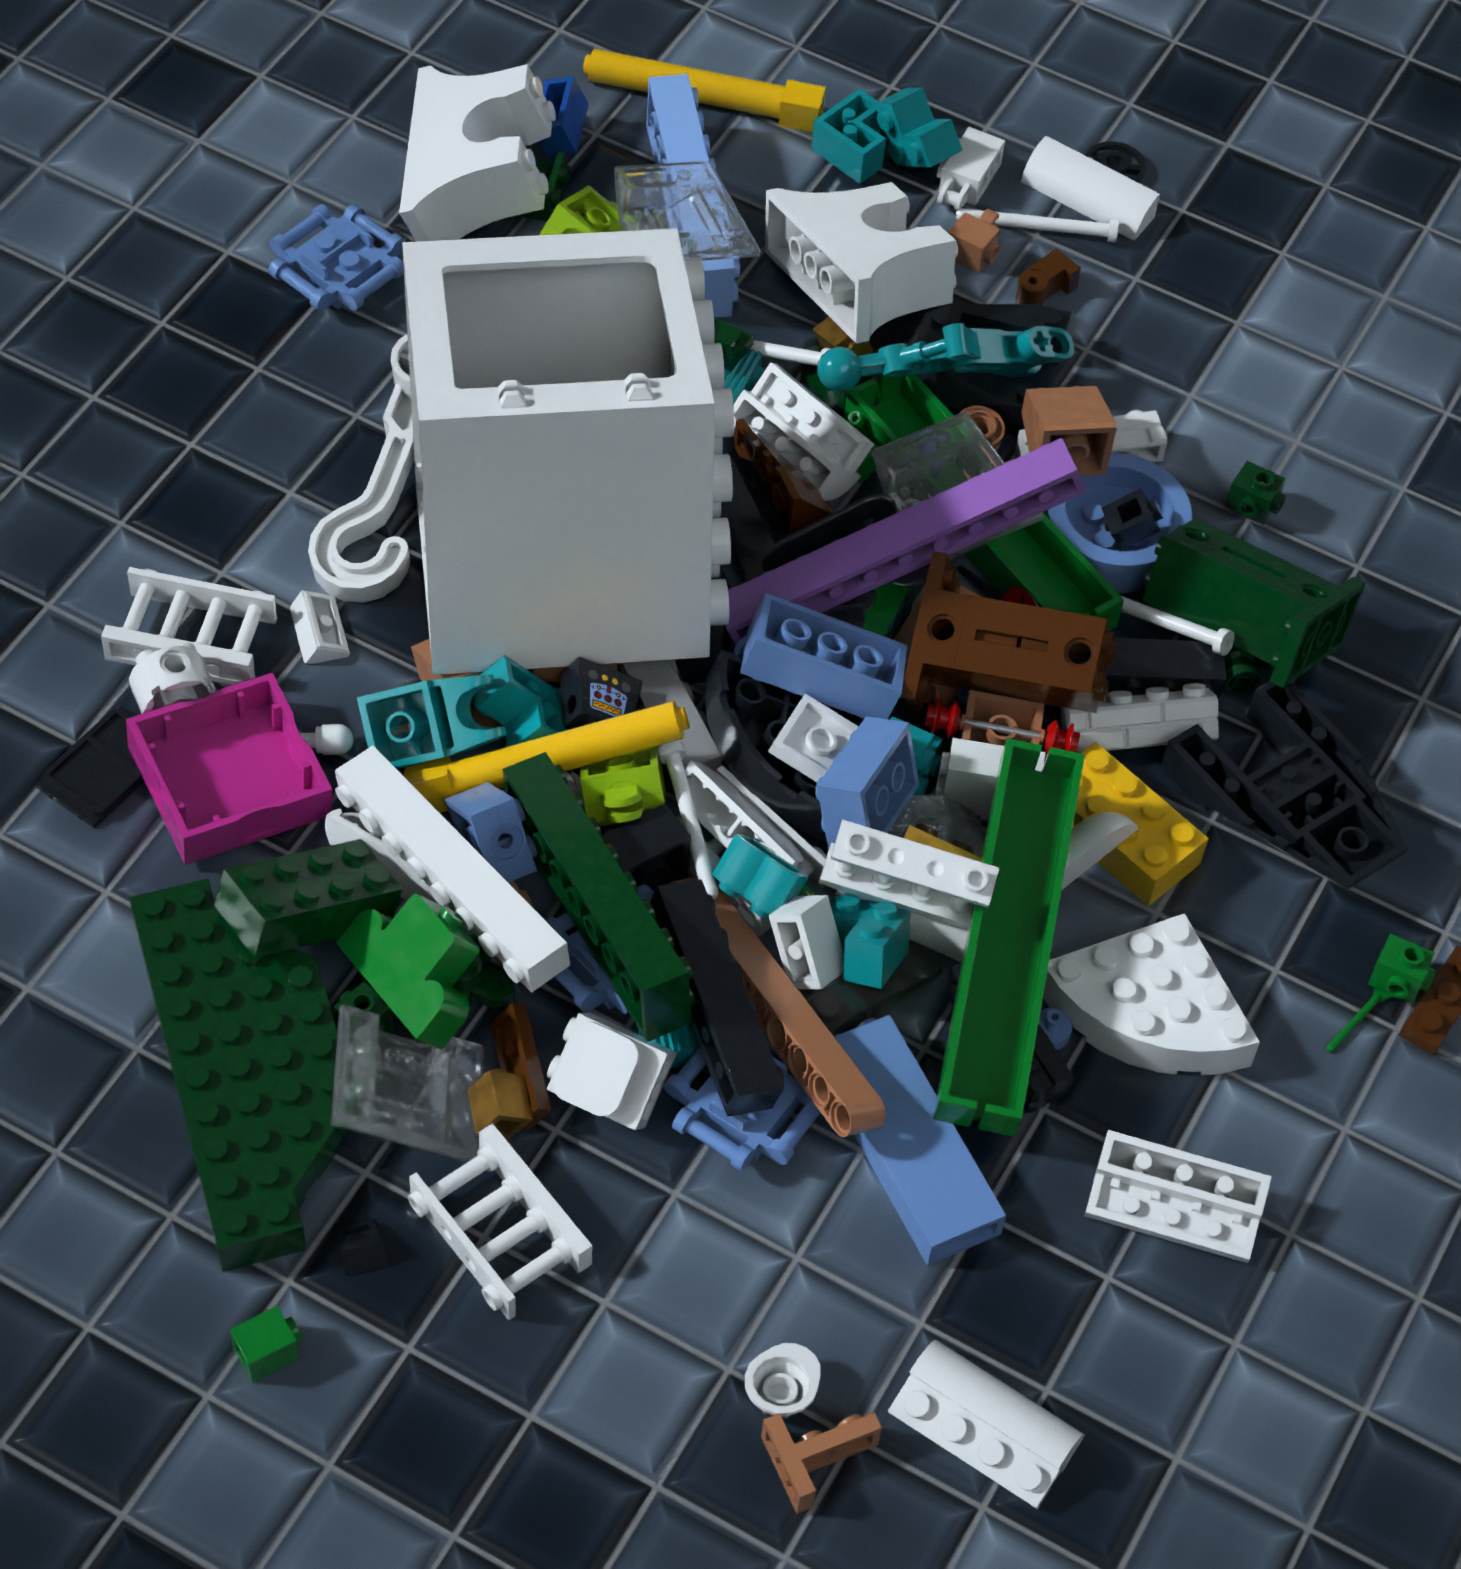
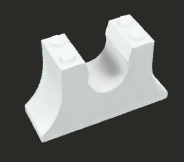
[399,64,556,242]
[765,182,958,344]

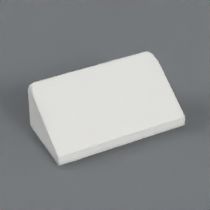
[290,590,350,664]

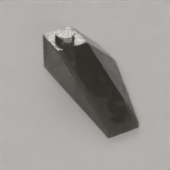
[798,943,943,1036]

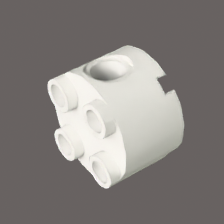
[129,642,216,714]

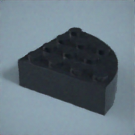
[704,649,861,843]

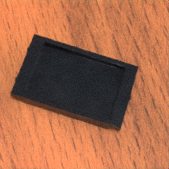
[36,706,145,829]

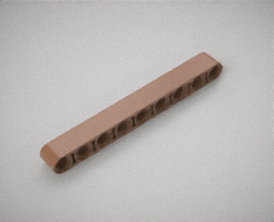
[669,876,886,1137]

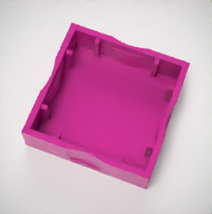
[126,673,333,865]

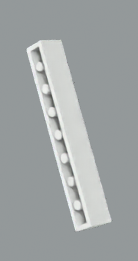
[335,745,570,993]

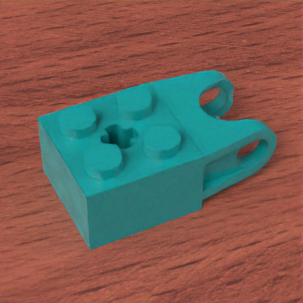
[357,674,507,770]

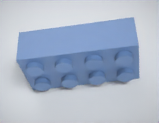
[740,593,908,720]

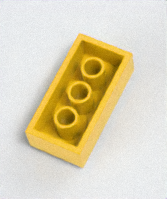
[1072,742,1209,907]

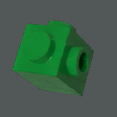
[1368,933,1436,1003]

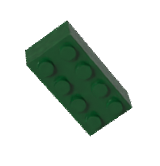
[214,839,402,958]

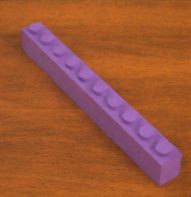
[725,438,1086,645]

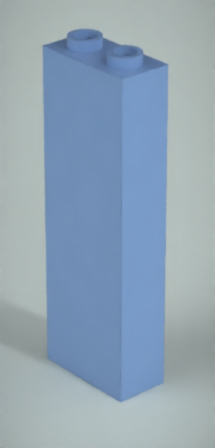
[832,1015,1006,1266]

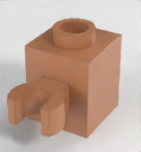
[948,208,1001,273]

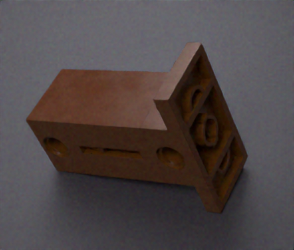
[900,551,1117,720]

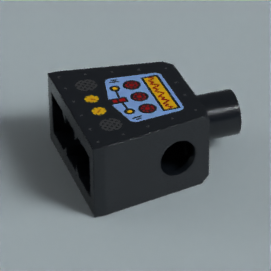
[560,656,643,730]

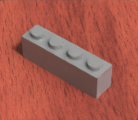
[617,659,724,778]

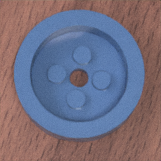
[1044,453,1192,593]

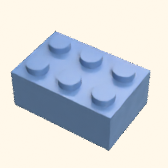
[815,716,919,849]

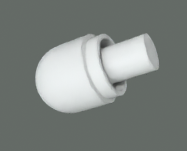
[300,724,354,755]

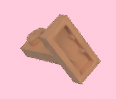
[761,1412,882,1514]

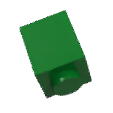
[230,1306,302,1383]

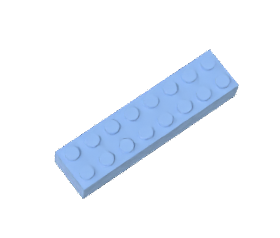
[646,74,740,318]

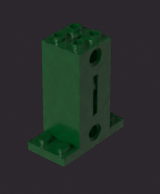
[1142,518,1366,688]

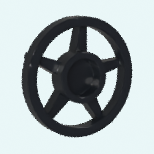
[1086,141,1146,183]

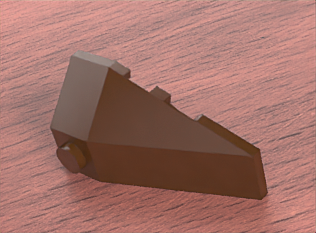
[733,419,833,535]

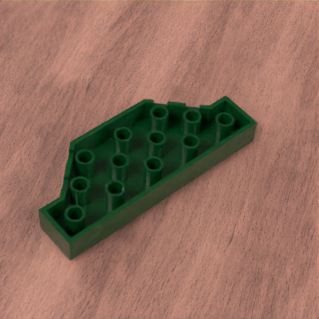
[129,878,358,1272]

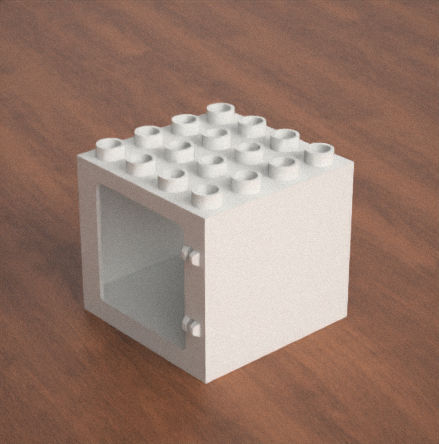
[402,228,734,675]

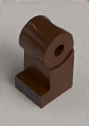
[1015,248,1081,305]

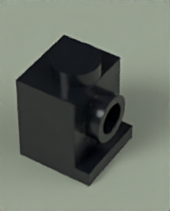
[1101,489,1164,551]

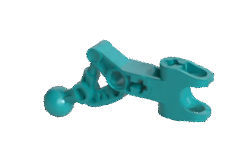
[817,323,1075,392]

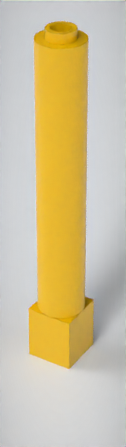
[583,48,826,133]
[404,701,690,813]

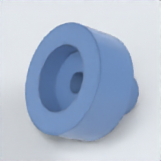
[1039,1008,1073,1050]

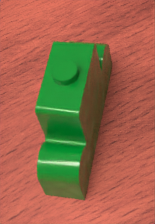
[336,894,480,1050]

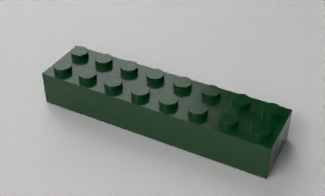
[502,752,695,1042]

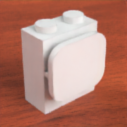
[546,1012,677,1130]

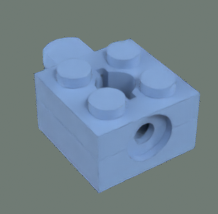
[445,782,537,883]

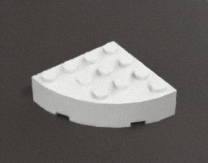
[1043,913,1260,1075]

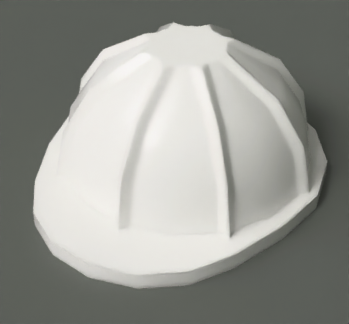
[744,1343,821,1419]

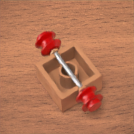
[924,689,1080,755]

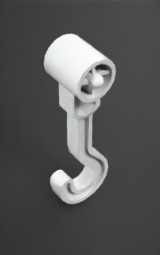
[308,334,414,603]

